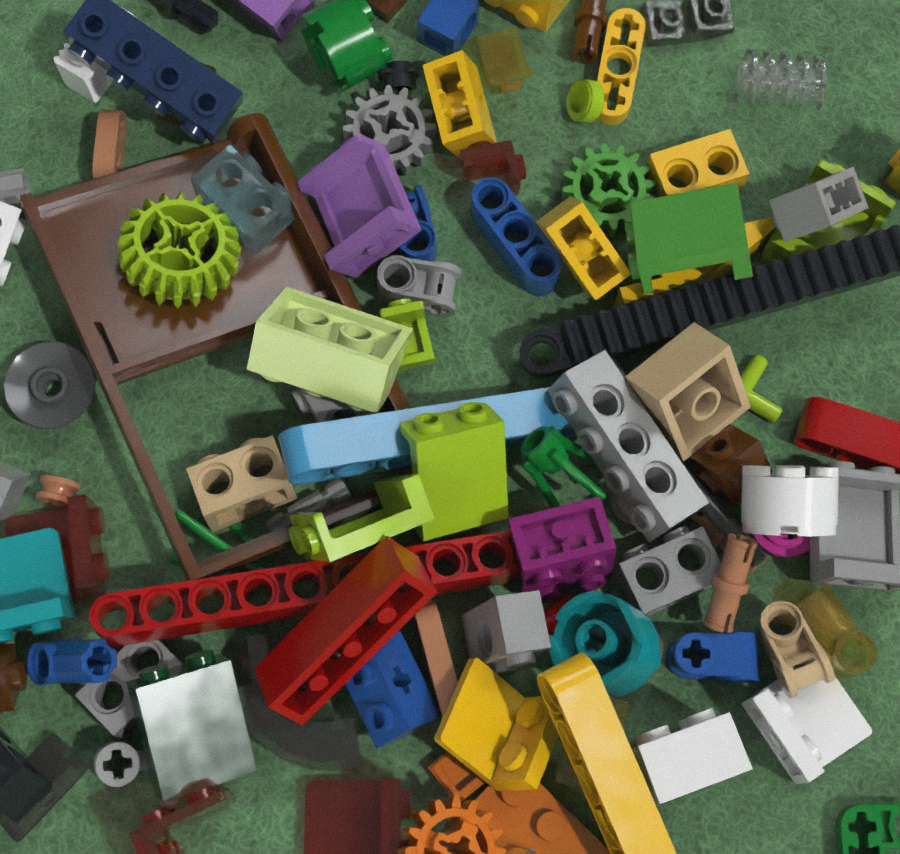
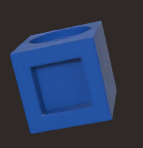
[417,0,479,56]

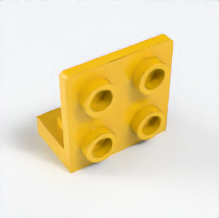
[434,658,559,791]

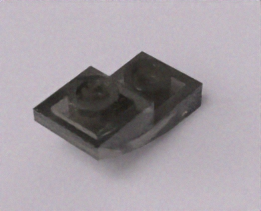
[639,0,735,47]

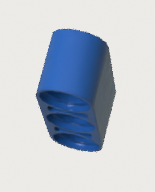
[471,177,562,296]

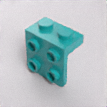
[0,528,76,644]

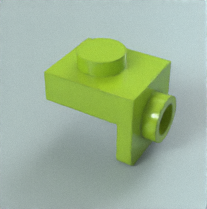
[379,299,435,372]

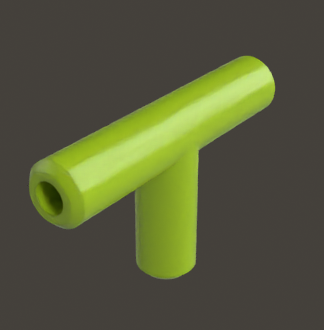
[731,354,782,425]

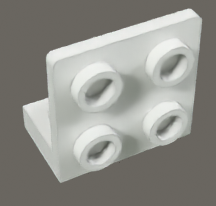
[741,677,872,785]

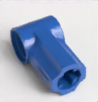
[26,637,118,686]

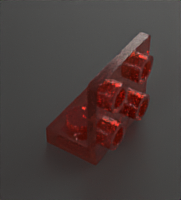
[129,785,238,854]

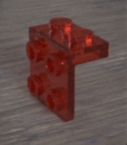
[5,494,110,600]
[304,778,411,854]

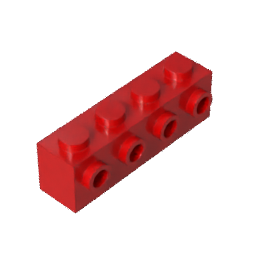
[254,536,438,726]

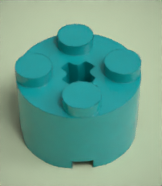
[549,592,661,697]

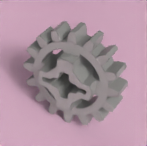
[343,85,436,176]

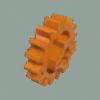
[397,796,506,854]

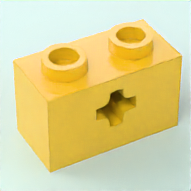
[422,50,498,158]
[536,196,631,301]

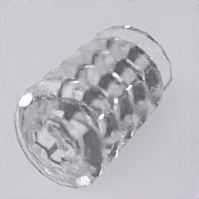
[733,48,828,110]

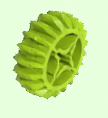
[117,191,241,309]

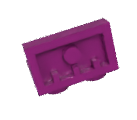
[508,496,616,603]

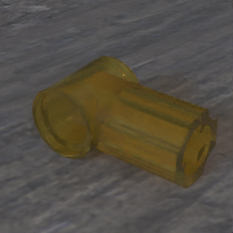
[795,584,877,678]

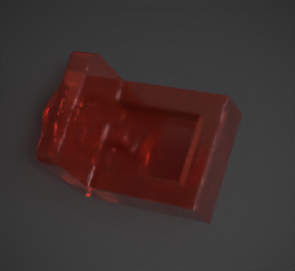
[460,140,526,195]

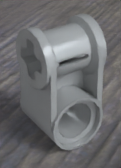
[377,255,462,317]

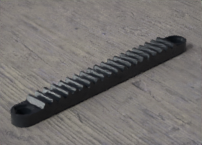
[519,224,900,379]

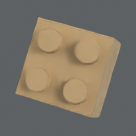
[625,322,751,462]

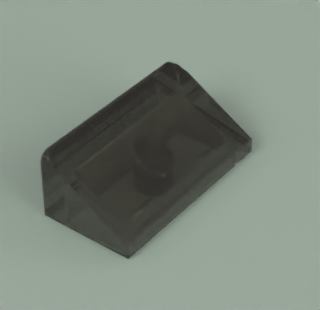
[0,733,88,843]

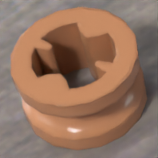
[35,475,81,508]

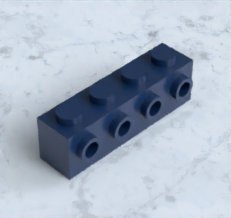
[63,0,243,144]

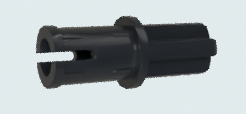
[154,0,219,33]

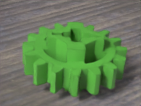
[561,143,656,238]

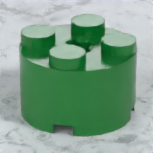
[298,0,393,94]

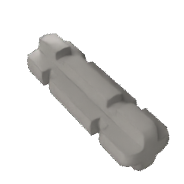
[266,478,351,532]

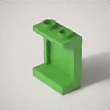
[625,182,753,294]

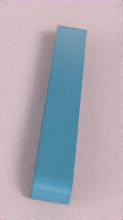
[278,387,578,485]

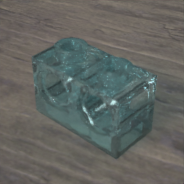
[190,144,294,255]

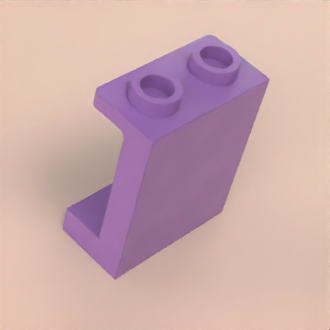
[297,134,422,278]

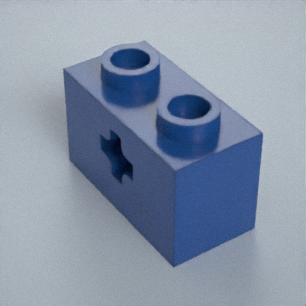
[345,631,442,749]

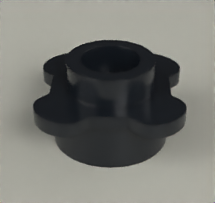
[378,61,420,92]

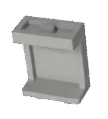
[810,461,900,592]

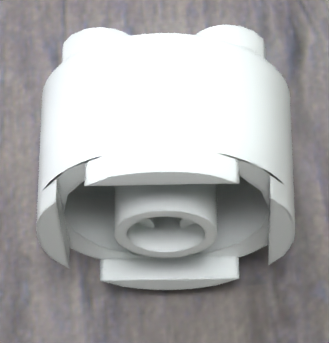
[741,465,839,536]

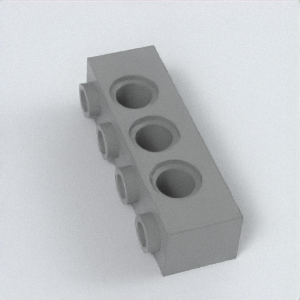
[547,350,709,542]

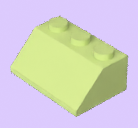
[246,287,413,414]

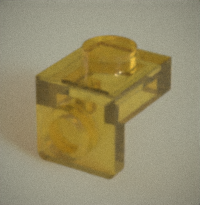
[475,27,533,94]

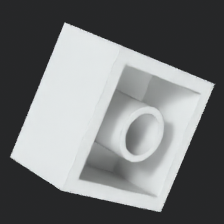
[632,708,753,805]

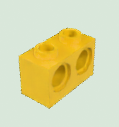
[646,129,750,198]

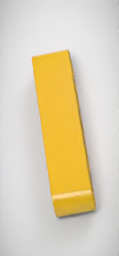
[537,652,677,854]

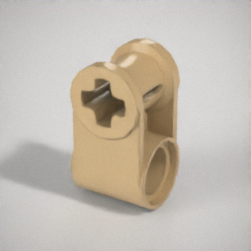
[760,601,835,699]

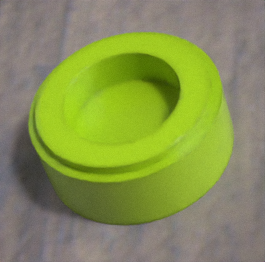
[566,79,604,123]

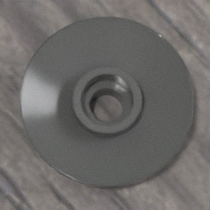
[4,342,95,429]

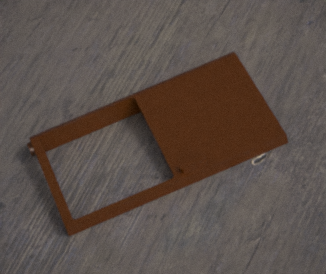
[20,113,412,581]

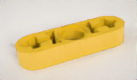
[597,8,645,125]

